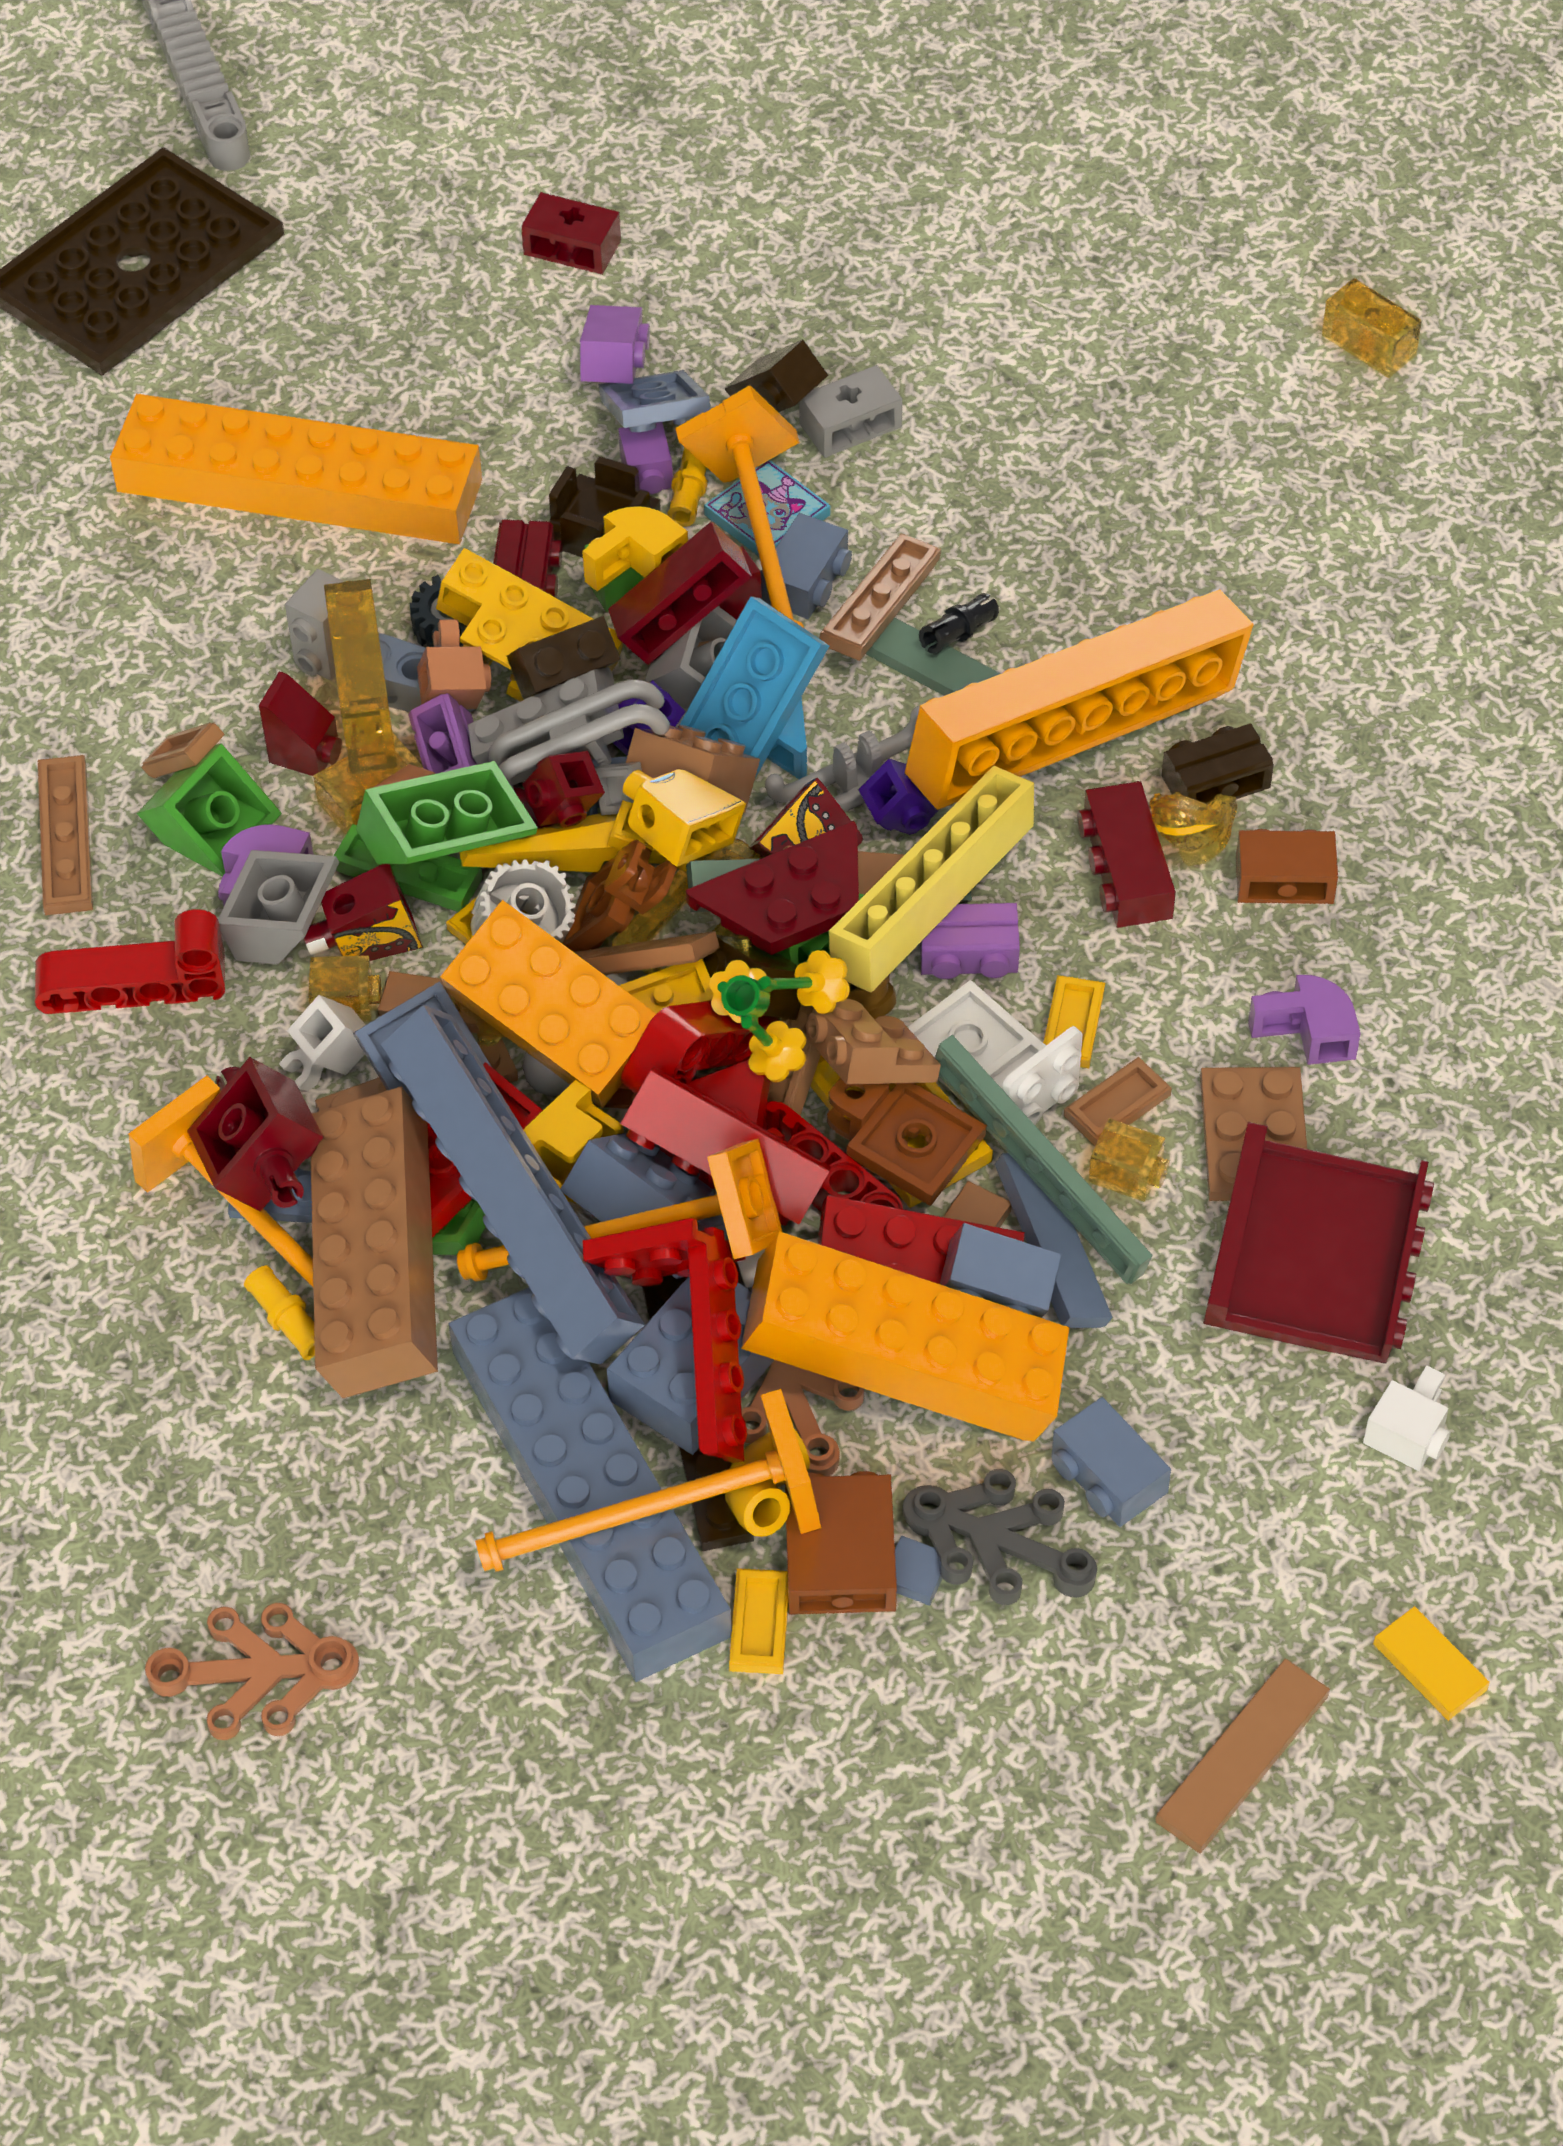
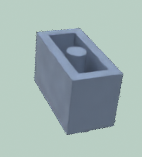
[761,513,852,620]
[940,1223,1061,1318]
[1051,1397,1171,1527]

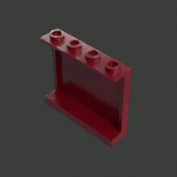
[1203,1122,1434,1364]

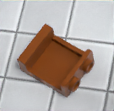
[785,1471,897,1615]

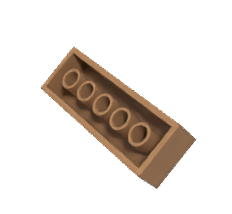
[311,1086,438,1398]

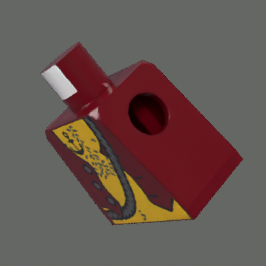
[747,778,864,859]
[304,864,423,966]

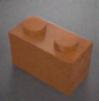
[1236,829,1338,904]

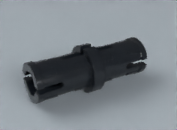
[919,593,999,654]

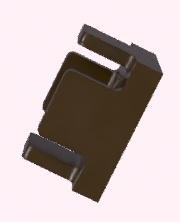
[549,456,661,558]

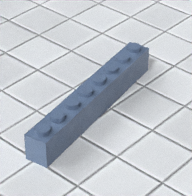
[381,1005,645,1365]

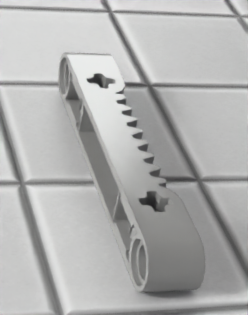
[142,0,251,171]

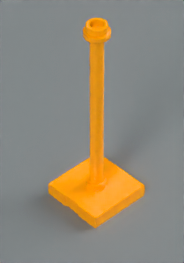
[675,385,805,629]
[128,1075,313,1287]
[457,1139,782,1282]
[475,1389,821,1572]

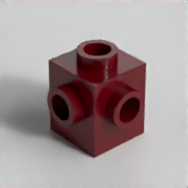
[522,751,605,827]

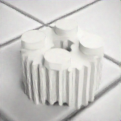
[470,859,576,943]

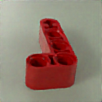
[35,909,225,1014]
[621,1000,781,1095]
[763,1101,903,1211]

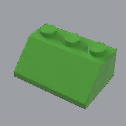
[356,761,538,864]

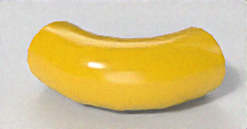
[725,1429,810,1537]

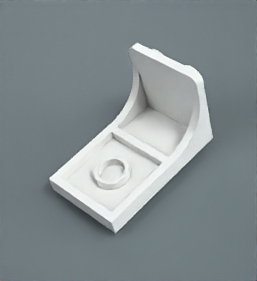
[908,980,1083,1125]

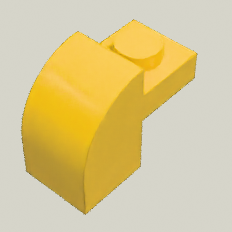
[582,506,688,591]

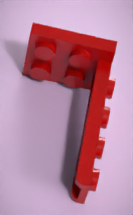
[583,1218,747,1463]

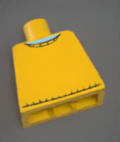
[623,769,746,867]

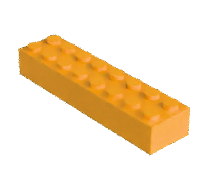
[110,393,482,545]
[905,589,1254,810]

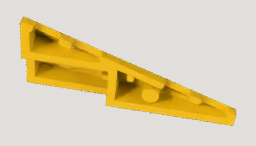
[459,813,661,872]

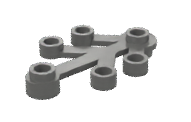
[903,1469,1097,1605]

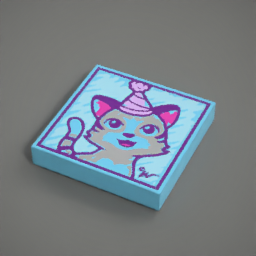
[704,460,830,556]

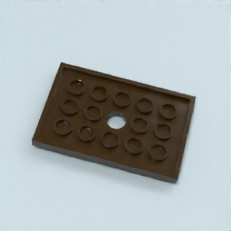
[0,147,285,376]

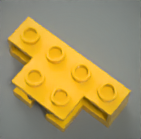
[436,548,624,702]

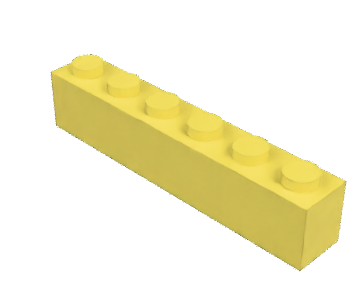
[829,766,1034,993]

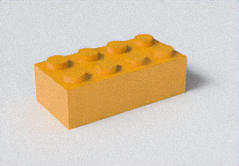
[440,900,656,1109]

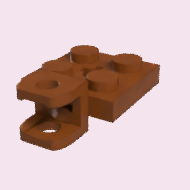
[562,840,677,952]
[827,1078,987,1206]

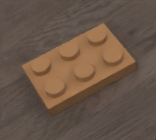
[1200,1067,1307,1201]

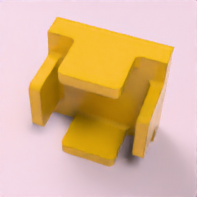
[523,1080,624,1203]

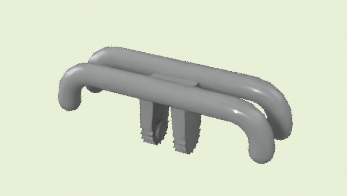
[488,679,670,792]
[765,706,920,812]

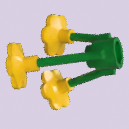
[709,950,850,1082]

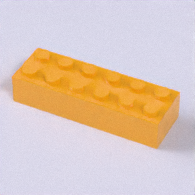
[741,1231,1069,1442]

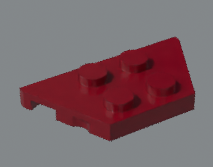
[685,821,859,955]

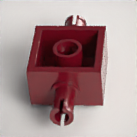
[187,1057,324,1212]

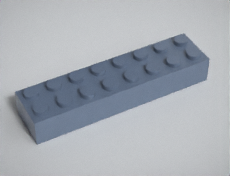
[448,1287,732,1683]

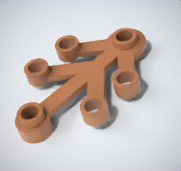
[741,1360,864,1476]
[145,1603,360,1740]

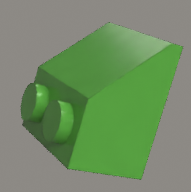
[136,743,282,877]

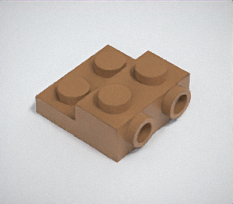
[806,999,941,1084]

